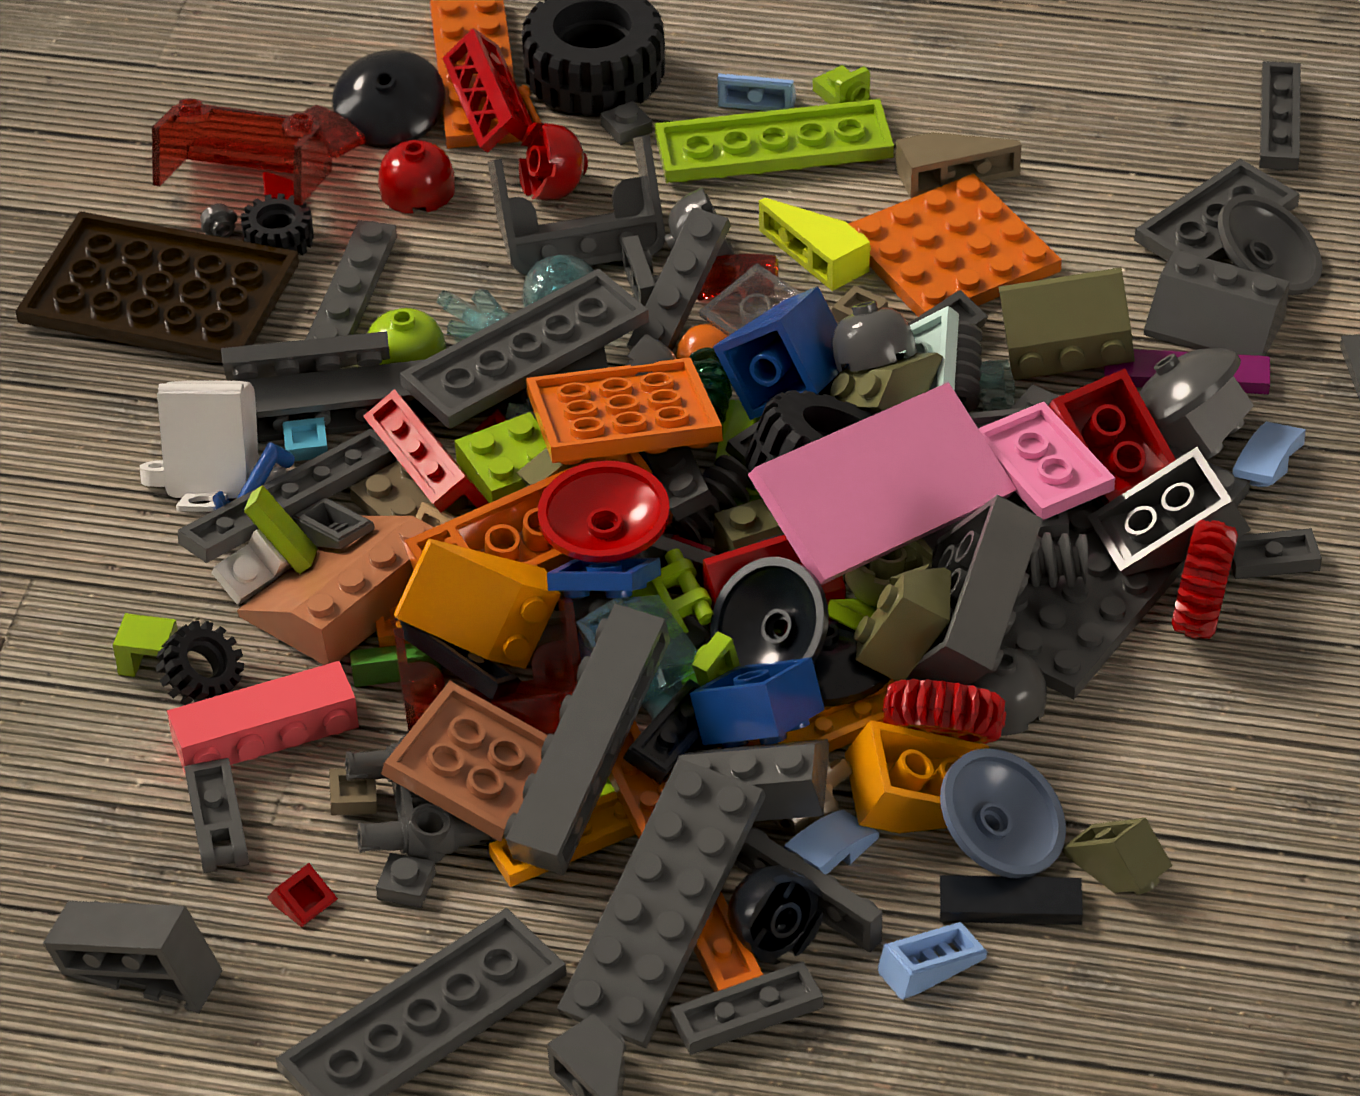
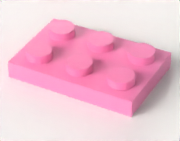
[978,401,1115,521]

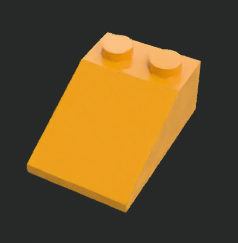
[394,538,561,669]
[844,720,989,833]

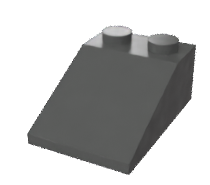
[1087,447,1251,576]

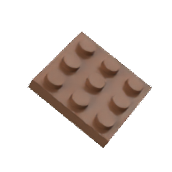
[381,681,548,842]

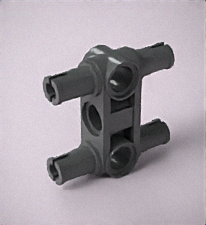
[345,734,496,863]

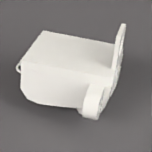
[140,380,286,512]

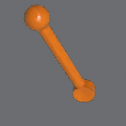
[518,85,542,123]

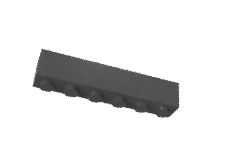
[504,604,671,876]

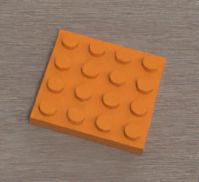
[849,173,1062,317]
[526,357,723,465]

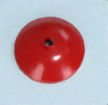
[538,461,670,563]

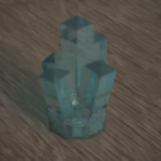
[436,289,511,339]

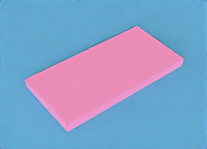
[748,382,1017,585]

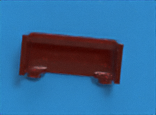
[152,98,332,206]
[390,595,581,735]

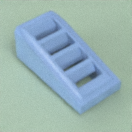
[878,922,988,1000]

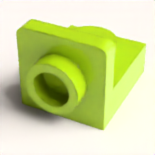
[813,65,870,104]
[680,631,740,686]

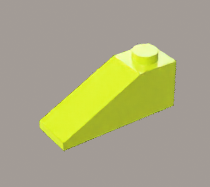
[759,198,871,291]

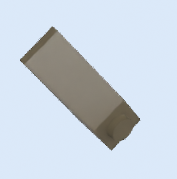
[895,132,1022,198]

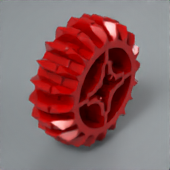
[1172,519,1238,639]
[883,679,1007,744]

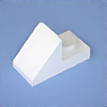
[211,529,292,605]

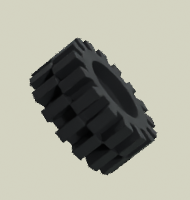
[241,194,314,256]
[156,621,244,705]

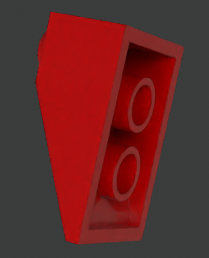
[1049,368,1176,505]

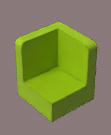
[113,613,178,677]

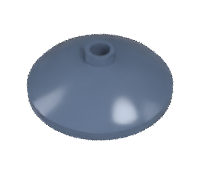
[940,748,1066,878]

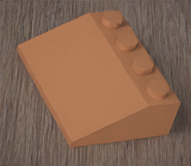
[237,516,434,665]

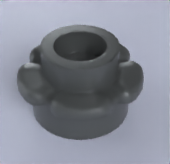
[200,203,238,238]

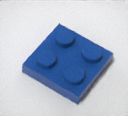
[547,558,661,598]

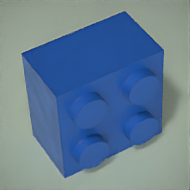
[690,657,825,748]

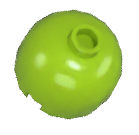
[367,308,446,365]

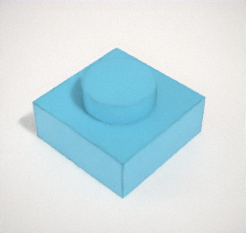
[283,417,328,461]

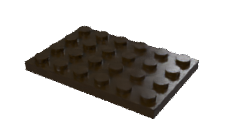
[15,211,299,362]

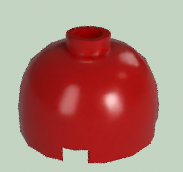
[518,122,588,200]
[378,140,455,214]

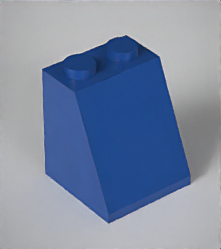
[713,286,849,420]

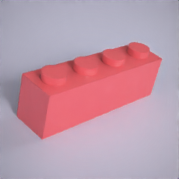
[167,661,359,773]

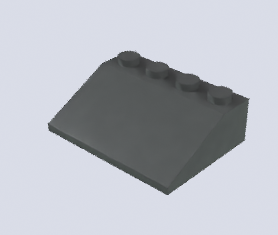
[894,495,1043,684]

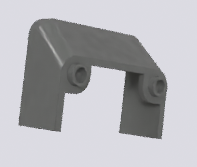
[488,135,666,275]

